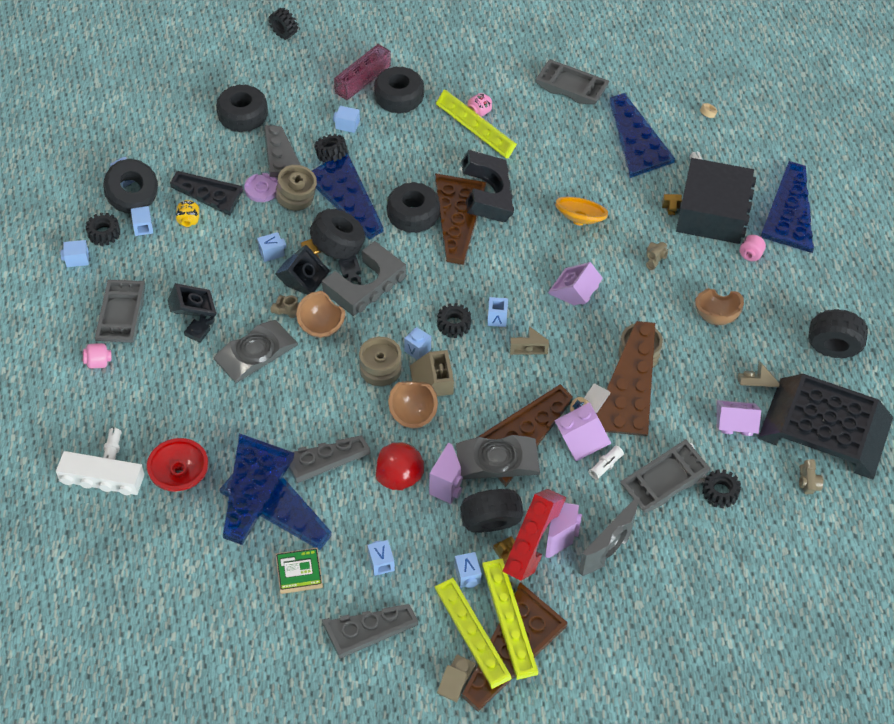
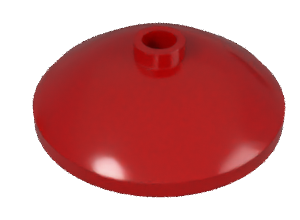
[147,438,209,492]

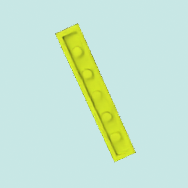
[436,90,517,158]
[482,558,538,680]
[434,578,512,689]

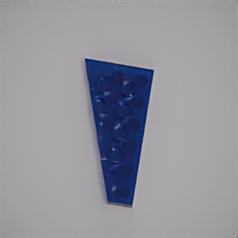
[609,93,675,178]
[311,152,384,240]
[761,161,814,253]
[223,433,294,545]
[219,447,332,550]

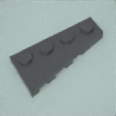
[264,125,301,177]
[281,435,371,483]
[322,604,418,659]

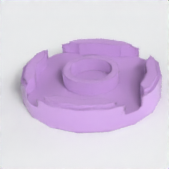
[244,173,277,202]

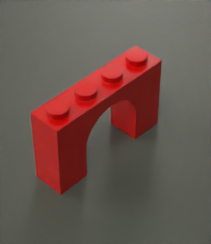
[502,489,566,581]

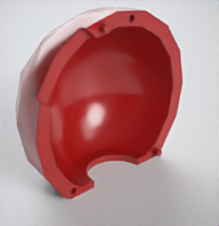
[375,442,425,490]

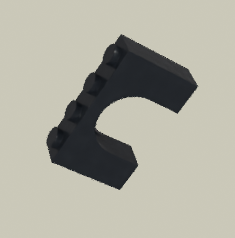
[461,150,514,222]

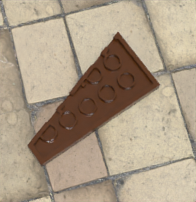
[435,173,486,265]
[596,321,656,436]
[476,384,573,487]
[462,582,568,712]

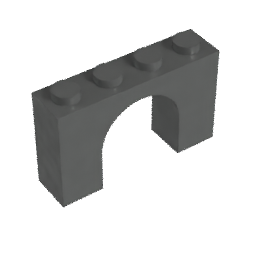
[322,241,406,316]

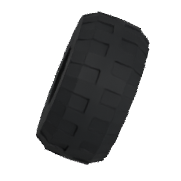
[374,66,424,114]
[216,84,268,132]
[103,159,158,214]
[387,182,440,233]
[310,209,365,259]
[808,309,868,358]
[460,489,523,533]

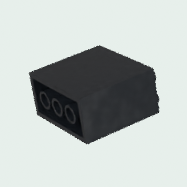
[676,158,756,244]

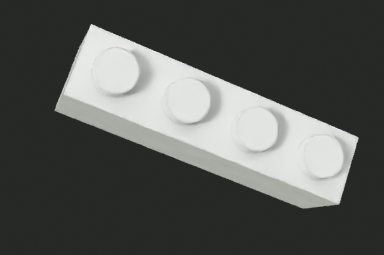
[56,451,144,495]

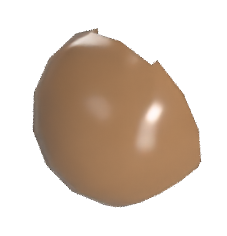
[695,288,744,326]
[296,291,345,338]
[388,381,438,428]

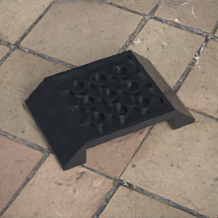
[758,374,893,480]

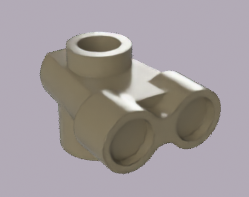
[646,242,668,270]
[271,295,299,318]
[799,459,823,494]

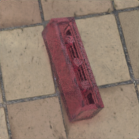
[334,44,391,100]

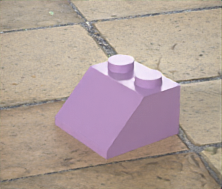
[548,262,603,305]
[717,400,761,436]
[554,402,611,461]
[429,443,463,504]
[545,503,582,558]

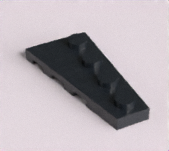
[170,171,243,216]

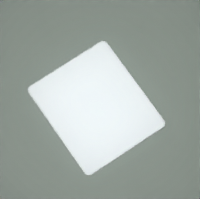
[584,384,611,413]

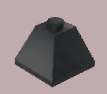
[275,245,330,295]
[167,283,217,316]

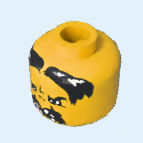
[176,200,200,227]

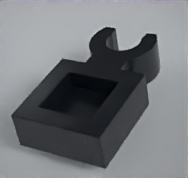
[338,255,361,285]
[184,316,215,343]

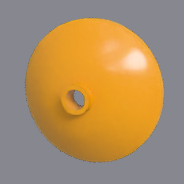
[555,197,608,225]

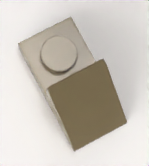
[510,326,549,355]
[737,360,779,387]
[437,654,476,703]

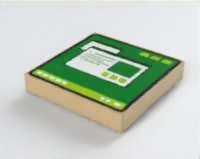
[276,548,323,594]

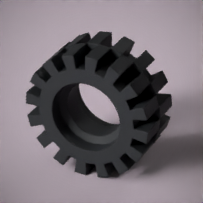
[268,8,299,40]
[314,134,348,163]
[86,213,120,246]
[437,303,471,338]
[702,469,741,508]

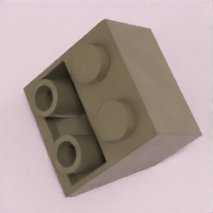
[410,350,454,396]

